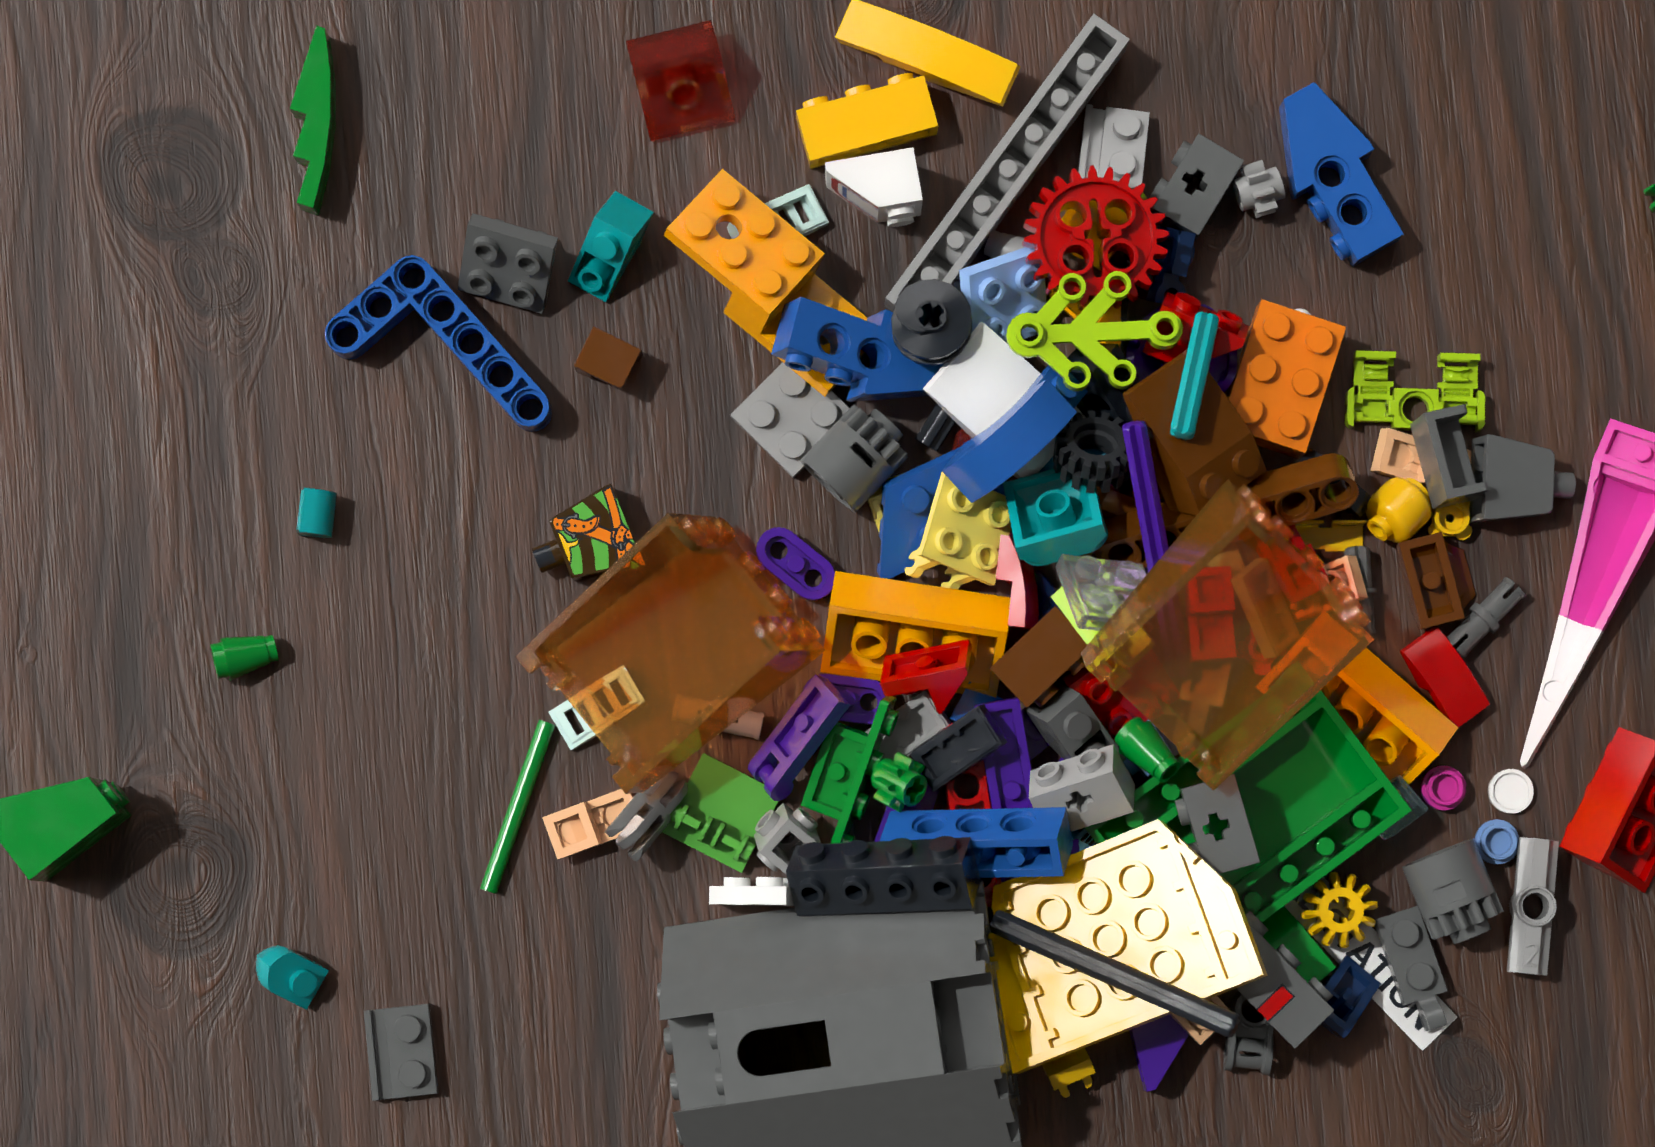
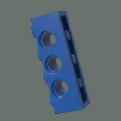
[880,807,1073,878]

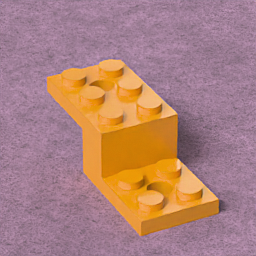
[664,169,867,397]

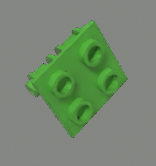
[663,753,778,873]

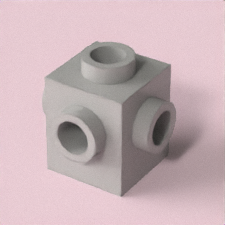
[754,803,821,874]

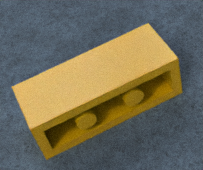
[796,73,938,169]

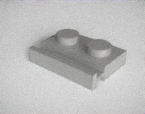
[1078,104,1150,190]

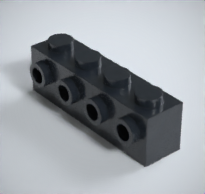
[786,836,981,916]

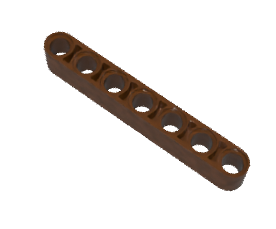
[1056,453,1359,587]

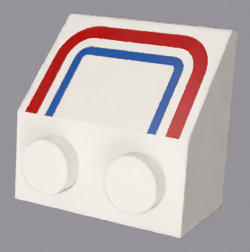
[825,147,923,227]

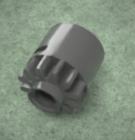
[800,405,908,513]
[1402,838,1504,944]

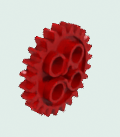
[1022,165,1169,311]

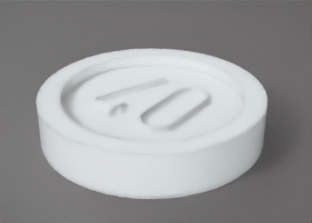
[1488,769,1534,814]

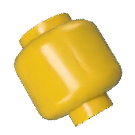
[1366,477,1431,543]

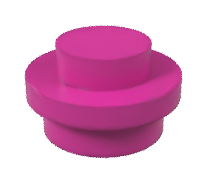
[1421,766,1466,810]

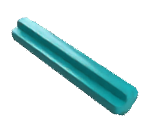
[1170,312,1219,440]

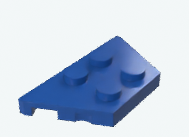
[877,447,1007,579]

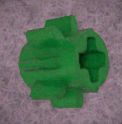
[871,752,927,812]

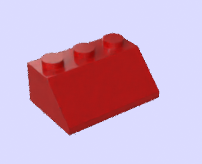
[1559,727,1655,893]

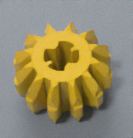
[1300,872,1378,948]

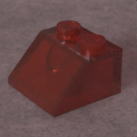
[626,20,736,141]

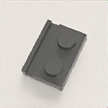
[363,1003,439,1101]

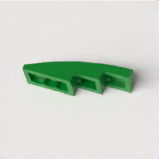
[290,25,336,216]

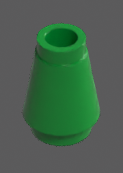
[210,635,279,681]
[1115,717,1180,783]

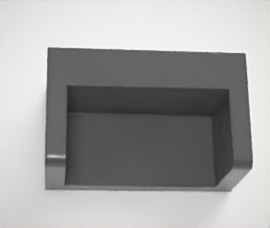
[1410,404,1489,509]

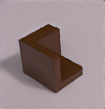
[574,326,643,389]

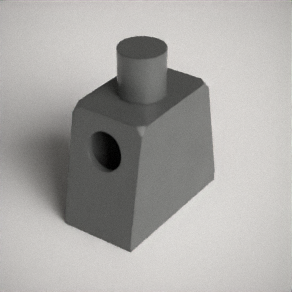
[1469,434,1576,523]

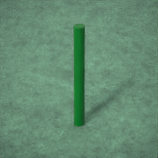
[480,720,556,894]

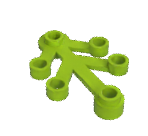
[1006,271,1183,391]

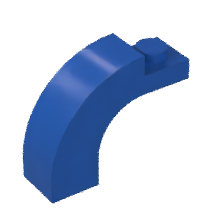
[942,365,1088,503]

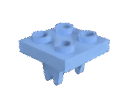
[954,247,1047,344]

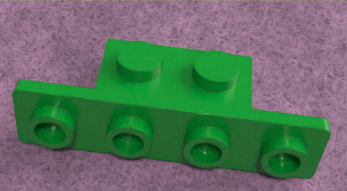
[801,696,899,844]

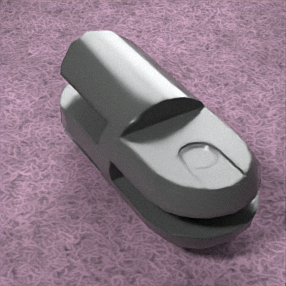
[605,770,688,862]

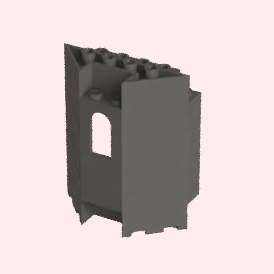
[657,880,1023,1147]

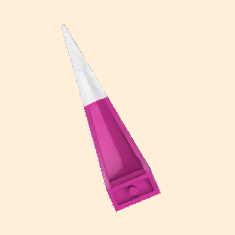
[1520,418,1655,769]

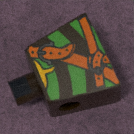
[532,484,644,581]

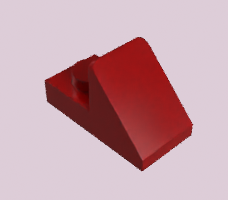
[880,639,972,714]

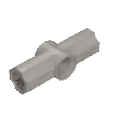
[1506,837,1559,976]

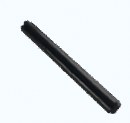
[990,910,1241,1037]

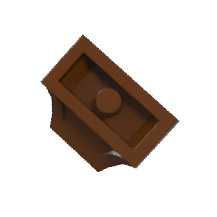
[1396,532,1476,630]

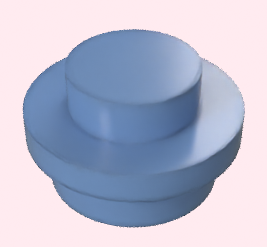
[1474,819,1519,864]

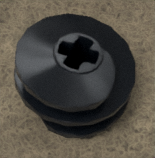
[891,279,972,366]

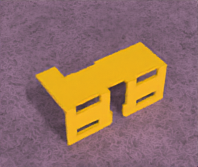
[1295,520,1367,552]

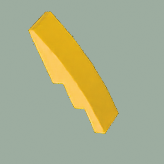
[835,0,1020,107]

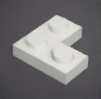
[709,877,794,906]

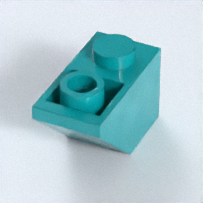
[568,191,654,302]

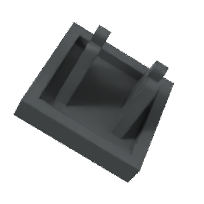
[457,213,558,314]

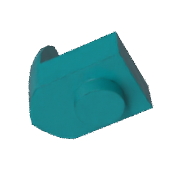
[256,945,329,1010]

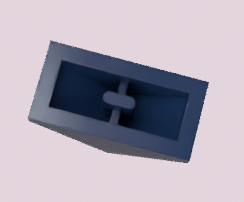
[1321,955,1381,1038]

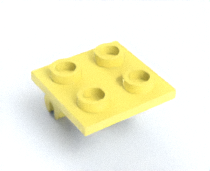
[905,472,1011,589]

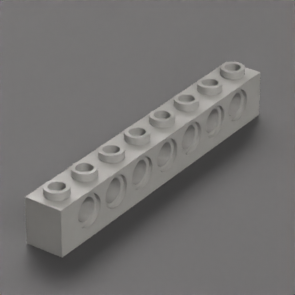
[885,14,1130,326]

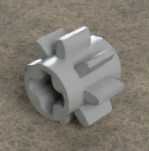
[1233,160,1285,218]

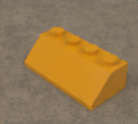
[820,571,1011,698]
[1255,610,1458,794]

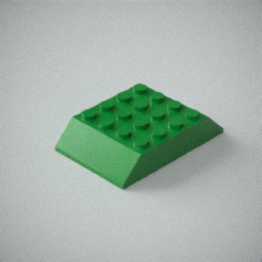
[1085,666,1412,922]

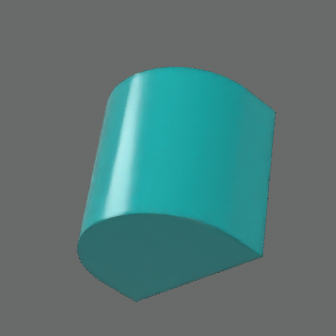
[297,488,337,538]

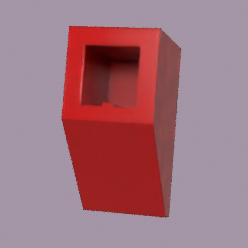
[1142,292,1250,363]

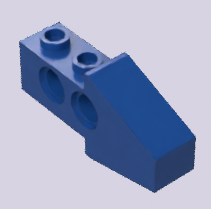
[1279,82,1403,267]
[771,297,945,402]

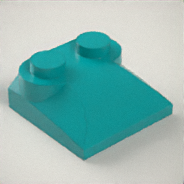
[1003,469,1108,566]

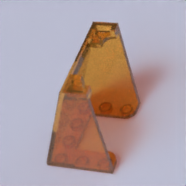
[1081,479,1374,791]
[515,513,825,794]

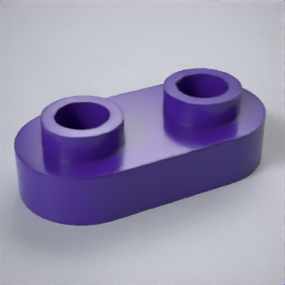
[756,527,835,601]
[803,674,885,725]

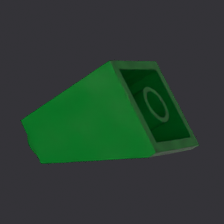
[0,777,131,882]

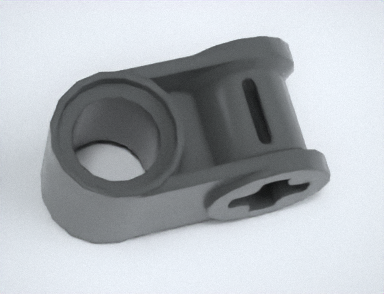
[1223,991,1274,1076]

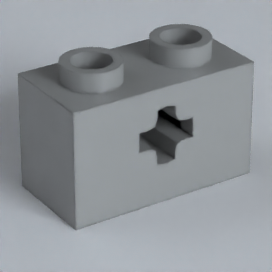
[1029,744,1135,832]

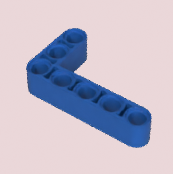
[325,255,552,432]

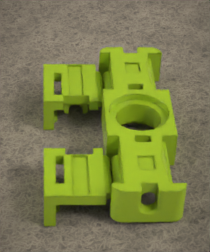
[1345,350,1485,432]

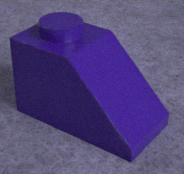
[1129,1014,1189,1092]

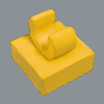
[1042,1048,1096,1098]

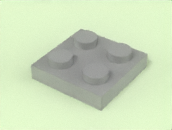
[730,362,850,479]

